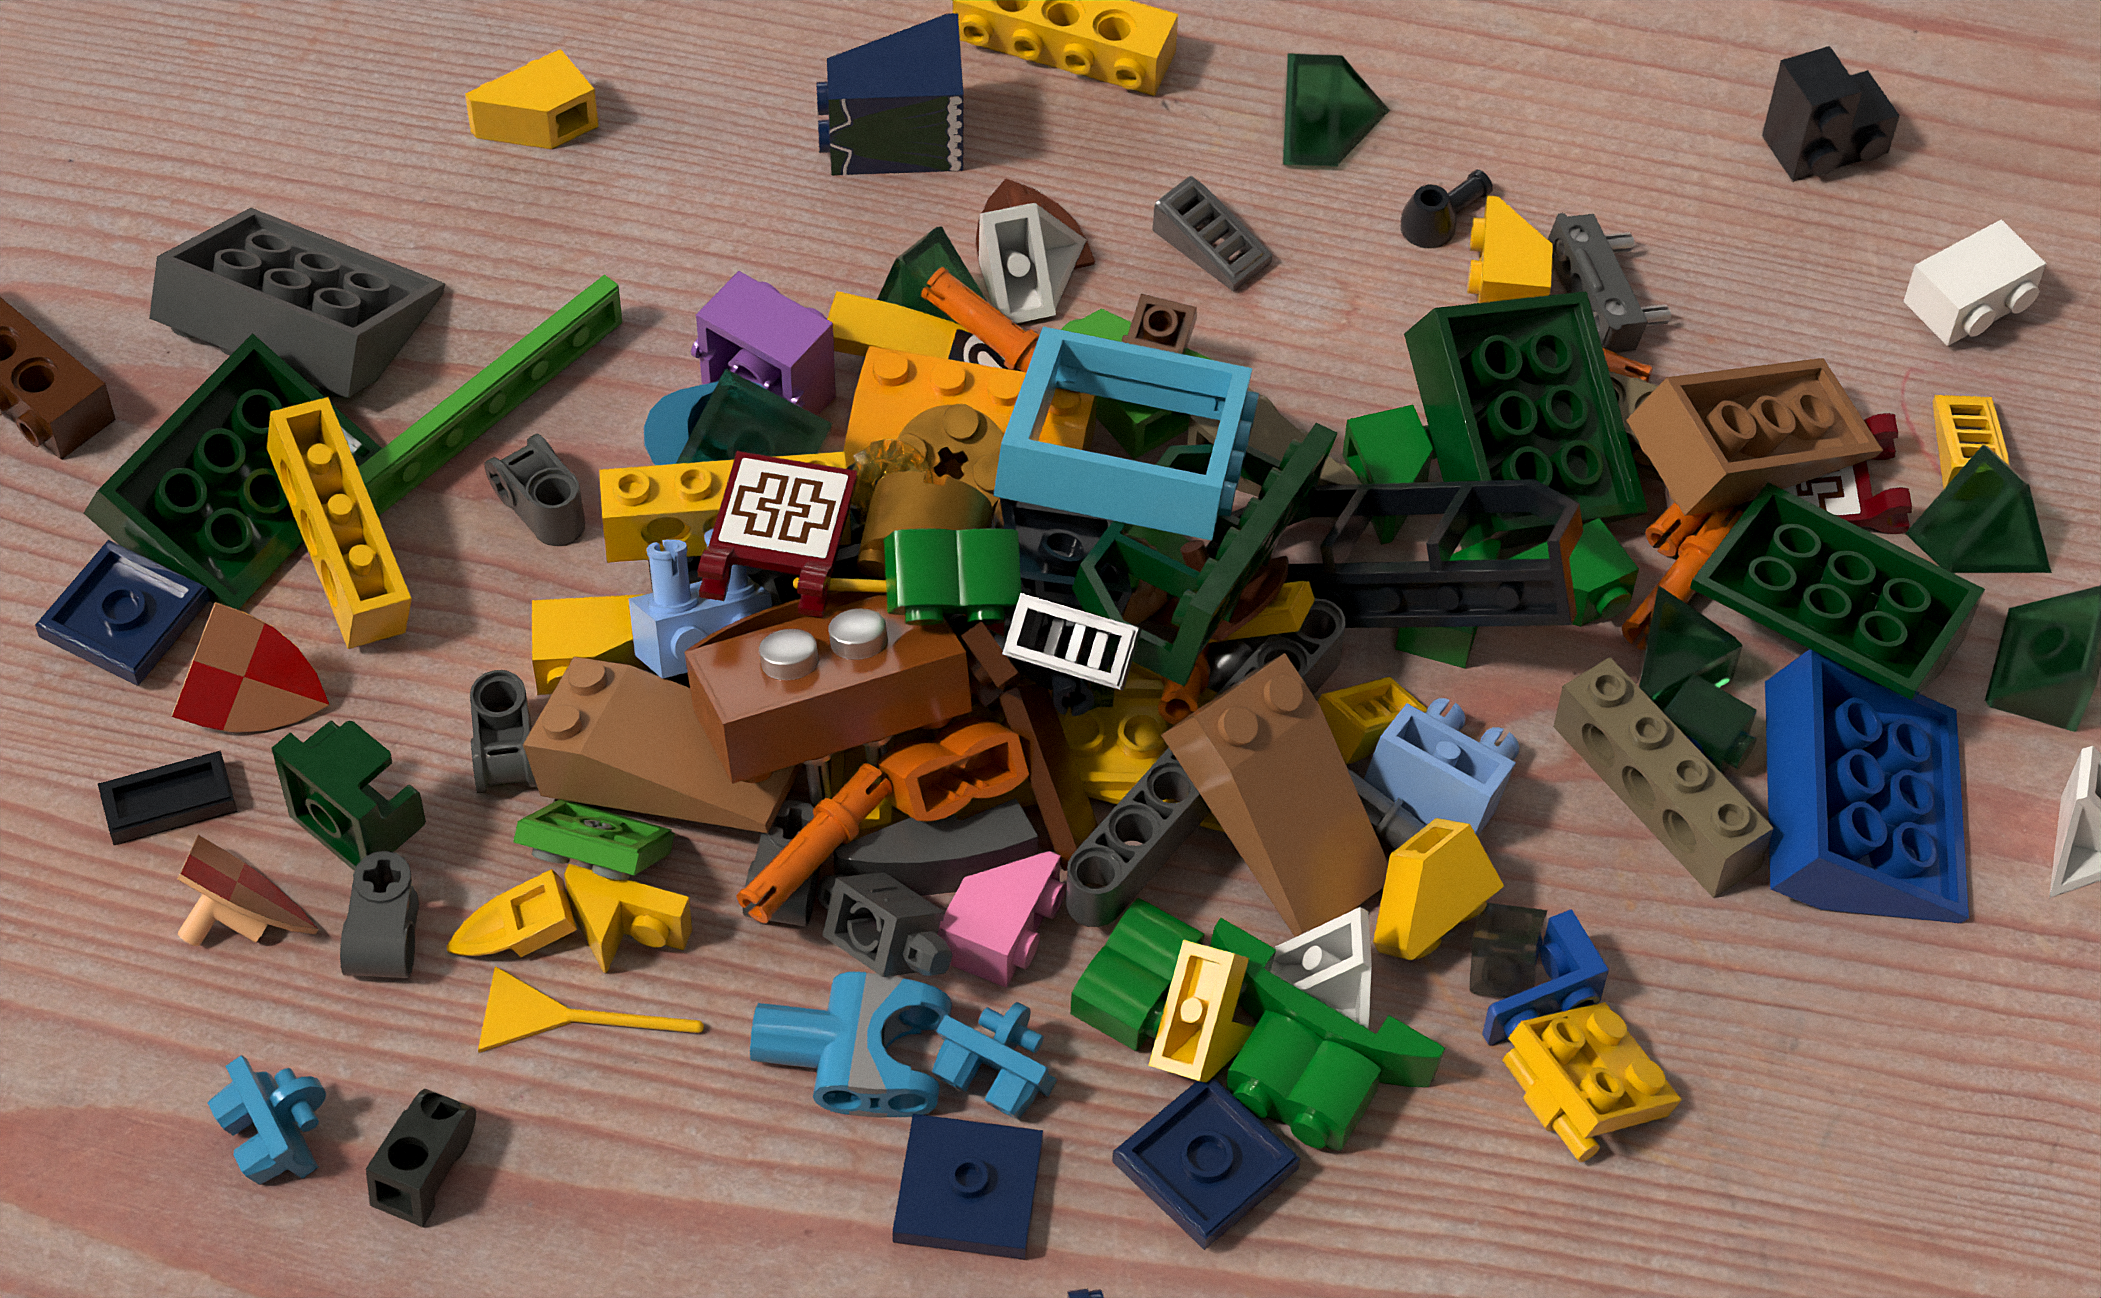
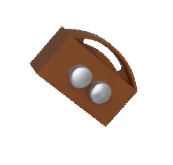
[684,591,972,805]

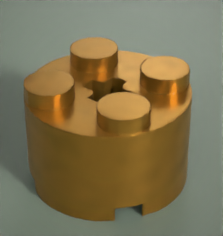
[891,404,1004,522]
[856,471,993,580]

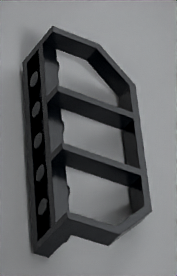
[1206,479,1583,628]

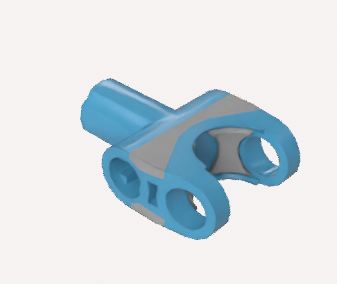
[750,972,952,1118]

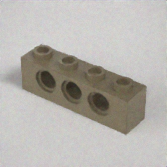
[1553,657,1774,898]

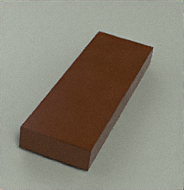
[999,684,1098,871]

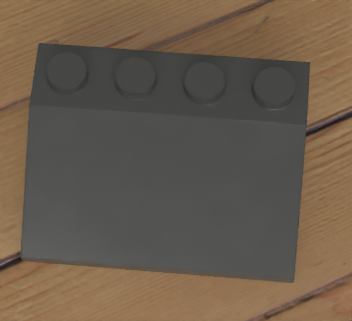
[149,208,445,398]

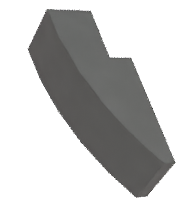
[833,798,1038,896]

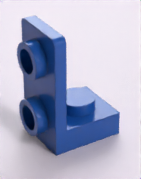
[1482,909,1609,1046]

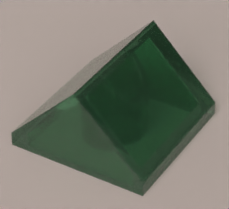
[1985,585,2101,732]

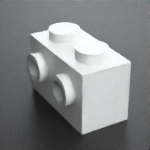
[1903,220,2046,346]

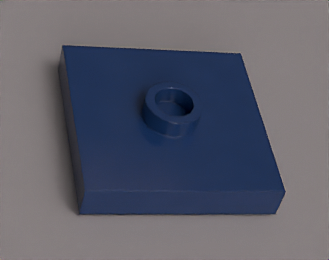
[35,540,210,686]
[1112,1077,1300,1250]
[892,1114,1043,1260]

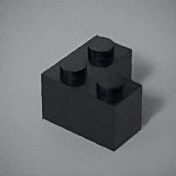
[1762,46,1900,182]

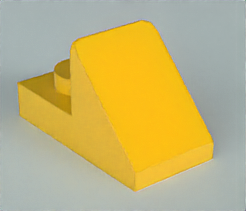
[564,864,693,973]
[1148,940,1255,1083]

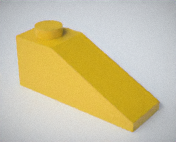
[532,594,649,695]

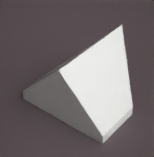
[979,203,1086,323]
[2049,746,2101,898]
[1270,907,1372,1029]

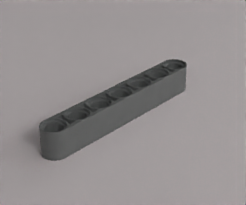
[1066,598,1345,927]

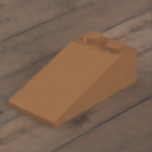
[1626,358,1883,516]
[1161,653,1388,937]
[523,657,803,833]

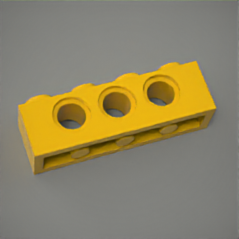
[952,0,1178,96]
[267,397,412,649]
[599,451,851,563]

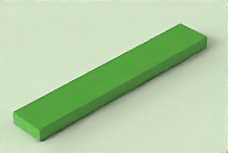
[358,274,623,517]

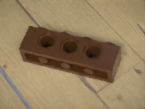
[0,297,116,460]

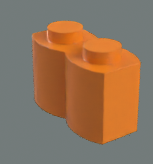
[877,717,1029,821]

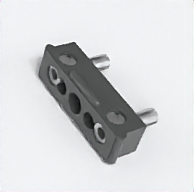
[1547,213,1671,353]

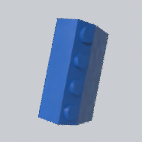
[1765,649,1969,923]

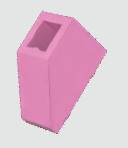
[938,851,1066,988]

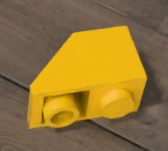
[465,49,599,149]
[1467,196,1553,303]
[1373,818,1504,961]

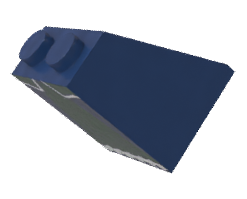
[816,13,964,176]

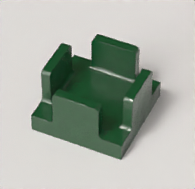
[271,721,426,871]

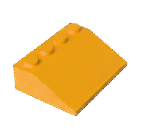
[843,346,1097,525]

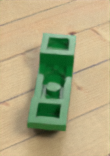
[1210,918,1446,1087]

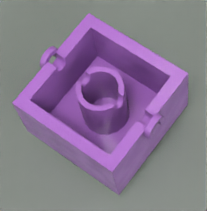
[691,271,836,441]

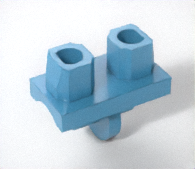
[932,1002,1057,1120]
[207,1055,326,1185]

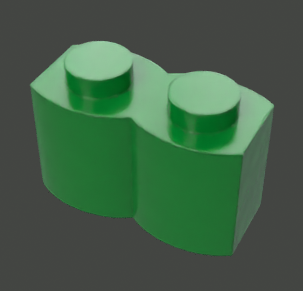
[884,529,1021,626]
[1070,897,1204,1051]
[1226,1010,1381,1151]

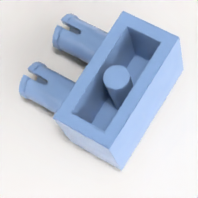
[628,529,772,679]
[1364,698,1519,837]

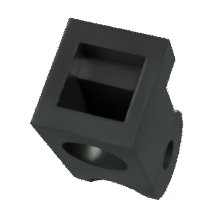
[366,1088,476,1227]

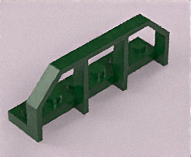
[1072,423,1337,687]

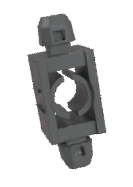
[816,872,952,977]

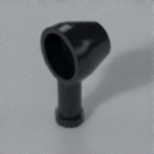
[1400,169,1493,248]

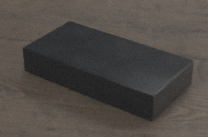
[98,750,238,845]

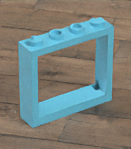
[993,326,1259,541]

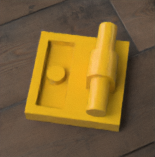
[1502,1002,1682,1162]

